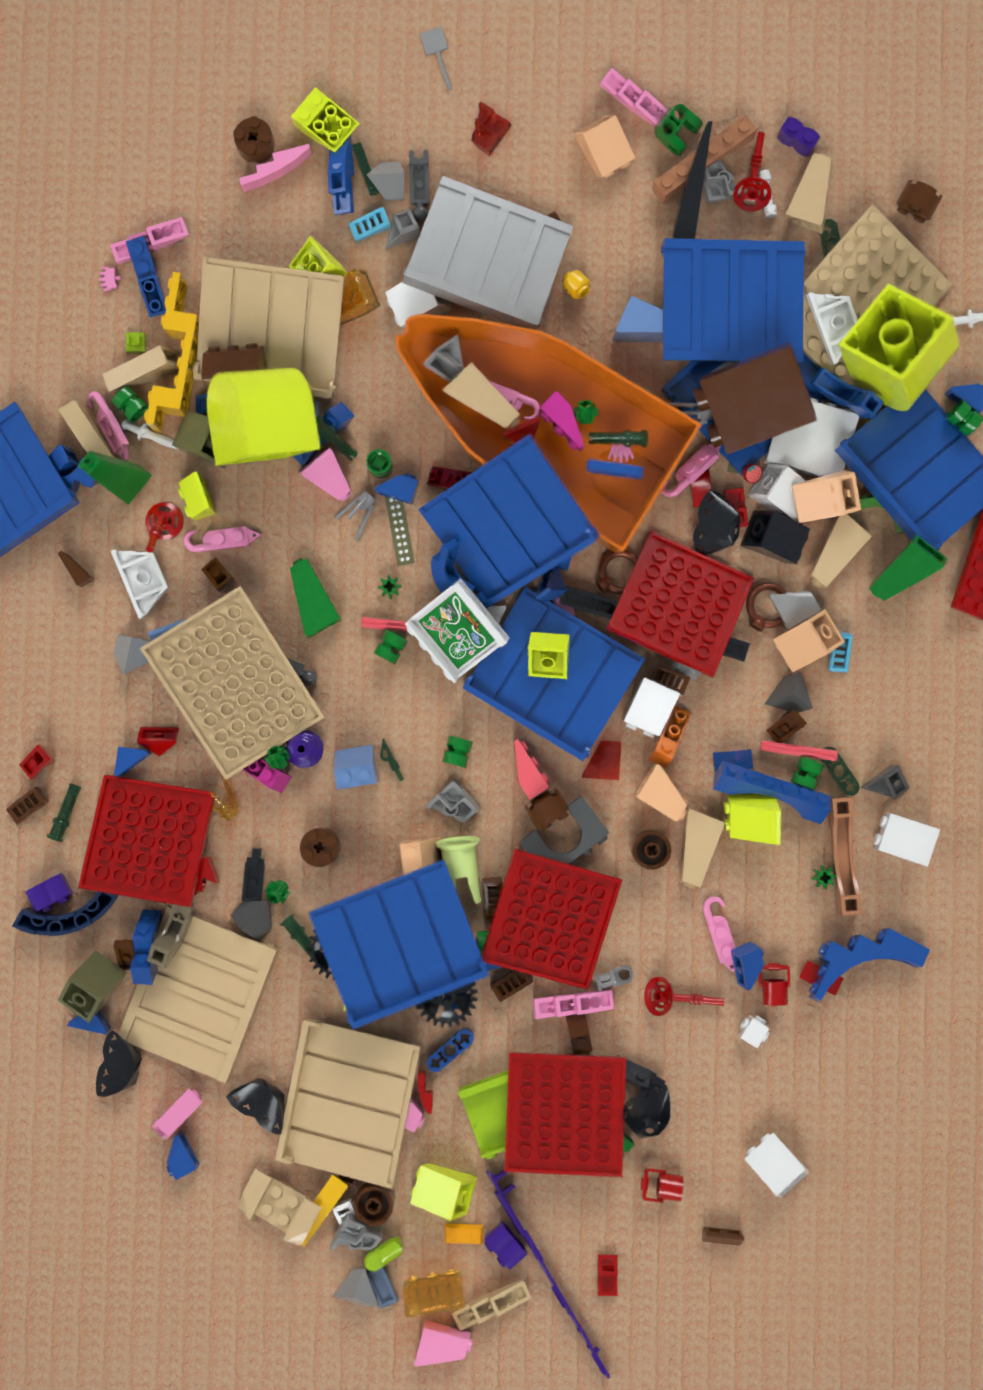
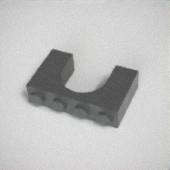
[520,796,609,865]

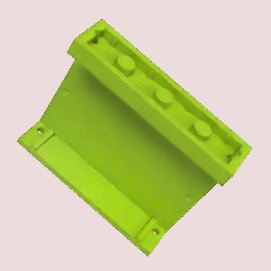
[458,1070,508,1159]

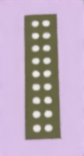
[385,497,414,566]

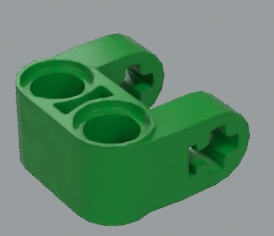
[654,104,703,156]

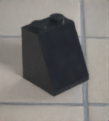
[740,510,810,564]

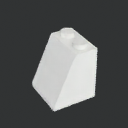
[385,282,453,328]
[748,464,806,522]
[623,678,680,738]
[873,813,940,867]
[745,1133,809,1198]

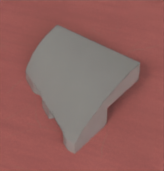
[702,160,745,204]
[769,591,821,629]
[426,779,480,823]
[330,1214,383,1250]

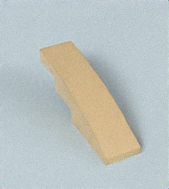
[451,1280,532,1331]

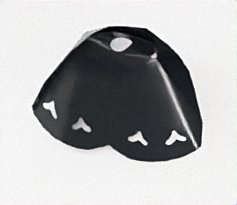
[693,490,740,555]
[96,1030,142,1097]
[226,1078,285,1134]
[623,1084,670,1139]

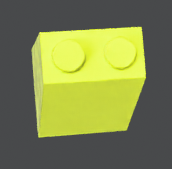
[724,793,781,845]
[410,1163,477,1221]

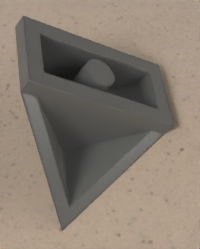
[765,672,813,713]
[861,764,909,800]
[231,901,272,941]

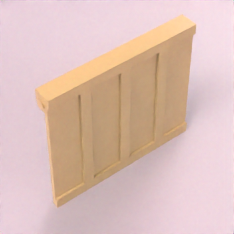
[193,256,345,399]
[118,906,280,1084]
[275,1018,421,1189]

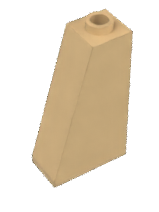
[786,153,833,234]
[103,345,180,393]
[443,363,521,429]
[58,399,115,458]
[808,514,872,589]
[680,808,725,889]

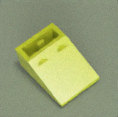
[291,87,360,153]

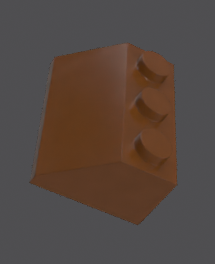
[201,343,267,380]

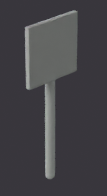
[420,27,452,90]

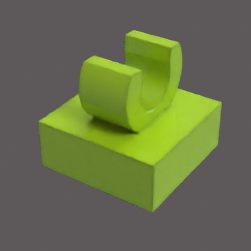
[125,332,146,354]

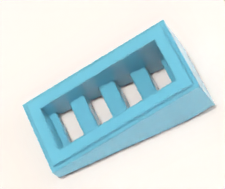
[349,207,391,242]
[828,632,853,673]

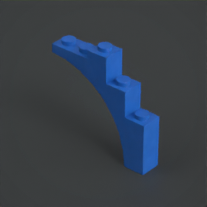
[809,928,930,1001]

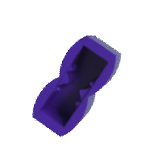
[777,117,820,157]
[25,873,73,914]
[484,1221,527,1270]

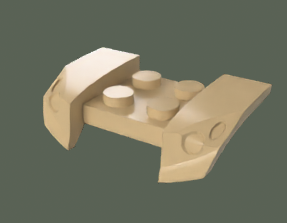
[238,1169,322,1246]

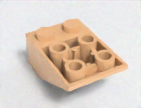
[792,470,861,523]

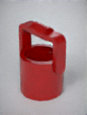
[759,963,791,1006]
[640,1168,684,1203]

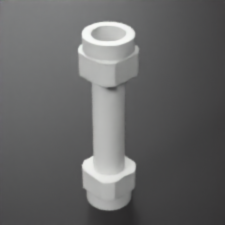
[758,170,777,218]

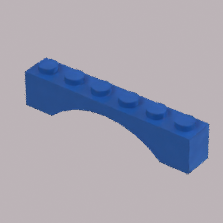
[713,761,831,824]

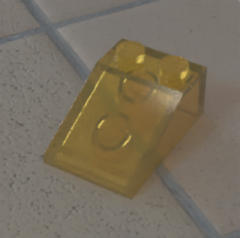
[340,268,380,325]

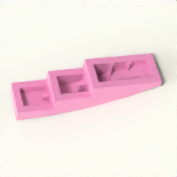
[599,68,667,129]
[239,144,312,192]
[110,217,189,265]
[532,989,614,1019]

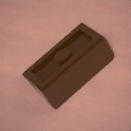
[702,1227,744,1246]

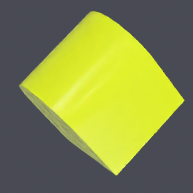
[838,284,959,411]
[207,368,320,466]

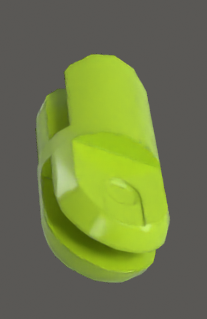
[364,1237,403,1272]

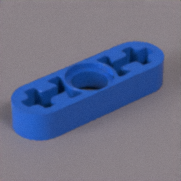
[586,460,644,479]
[427,1028,474,1072]

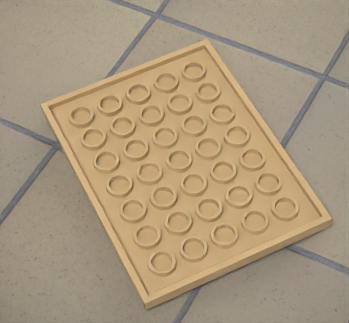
[803,204,952,389]
[140,586,324,780]

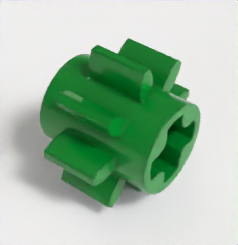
[573,400,598,424]
[378,575,402,599]
[265,746,291,770]
[811,865,836,890]
[265,880,290,904]

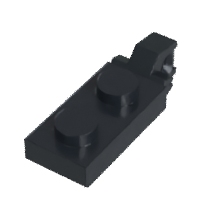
[242,848,265,902]
[617,1055,665,1092]

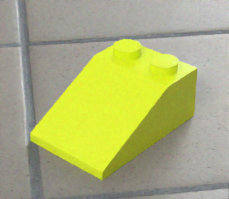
[288,236,347,276]

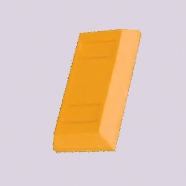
[444,1223,483,1245]

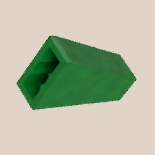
[78,451,152,505]
[869,535,948,601]
[290,558,341,639]

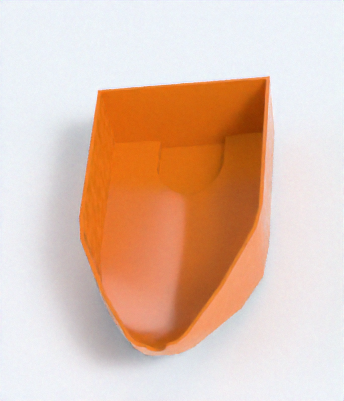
[395,314,702,554]

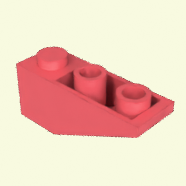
[514,739,550,800]

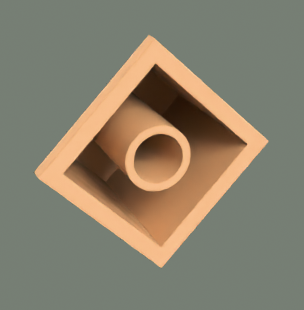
[573,115,635,178]
[773,609,845,672]
[634,764,687,822]
[400,837,442,875]

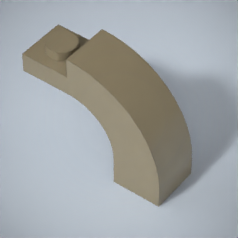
[147,902,195,968]

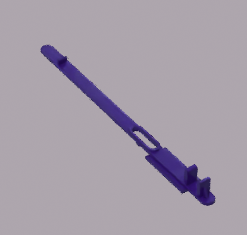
[486,1169,610,1379]

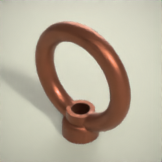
[595,550,638,594]
[746,582,786,632]

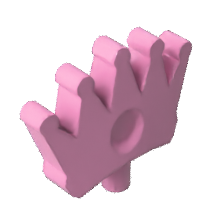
[99,266,121,292]
[608,441,634,464]

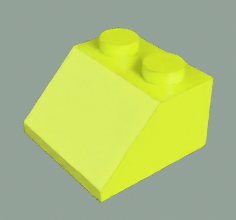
[178,471,216,521]
[528,632,570,679]

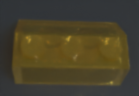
[403,1270,465,1318]

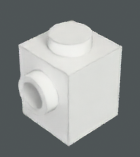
[738,1015,769,1048]

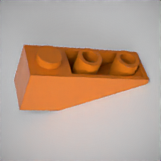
[648,705,691,768]

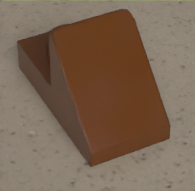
[201,557,235,592]
[766,709,807,743]
[113,940,135,970]
[566,1014,593,1055]

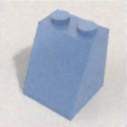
[613,296,663,342]
[334,745,379,790]

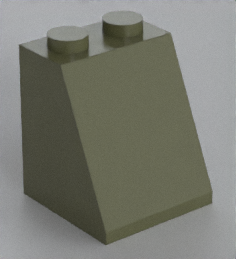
[172,411,227,469]
[57,950,127,1023]

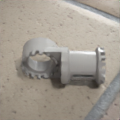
[594,965,633,991]

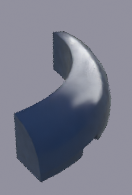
[12,892,119,936]

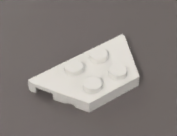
[806,293,858,365]
[111,550,169,619]

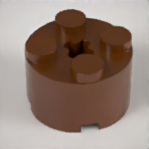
[233,116,275,163]
[897,180,942,223]
[524,788,569,831]
[300,827,341,867]
[631,830,671,870]
[354,1182,394,1226]

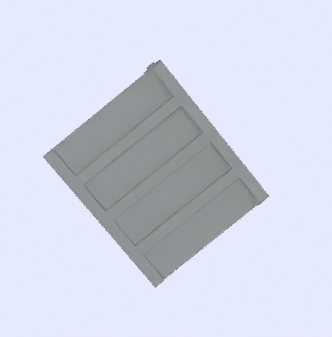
[403,176,573,330]

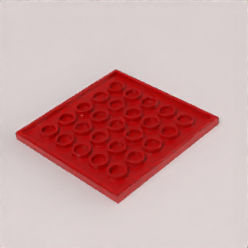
[607,530,754,678]
[78,774,216,908]
[481,848,622,990]
[504,1052,626,1177]

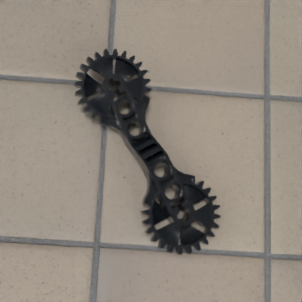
[307,929,478,1028]

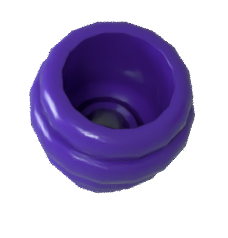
[286,730,324,768]

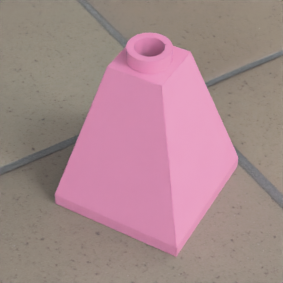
[299,447,351,502]

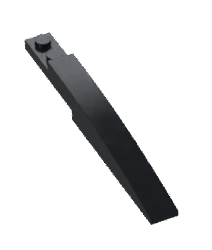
[671,121,712,239]
[560,585,750,662]

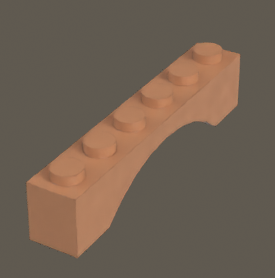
[652,115,757,205]
[829,797,862,916]

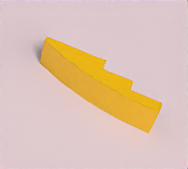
[302,1174,349,1247]

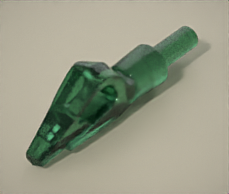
[380,738,404,781]

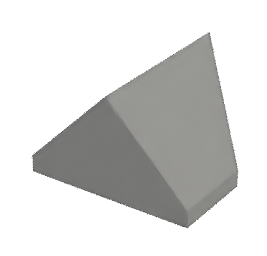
[367,162,404,201]
[385,209,420,250]
[423,334,464,383]
[114,635,150,675]
[333,1268,378,1307]

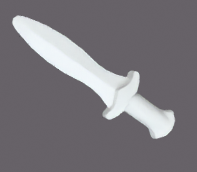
[952,309,983,328]
[121,419,178,449]

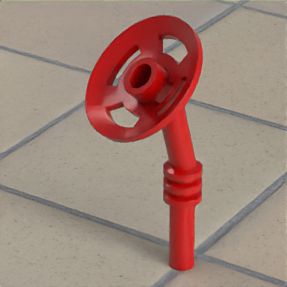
[733,132,772,212]
[145,502,184,553]
[644,977,724,1016]

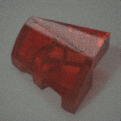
[471,102,512,156]
[582,741,621,780]

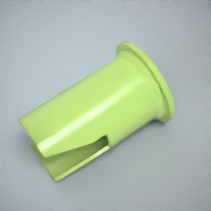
[436,836,482,904]

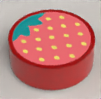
[742,463,762,483]

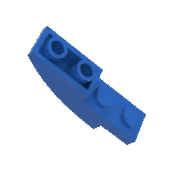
[328,136,354,215]
[125,236,166,317]

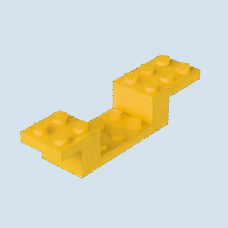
[144,272,199,432]

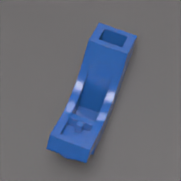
[431,539,476,593]

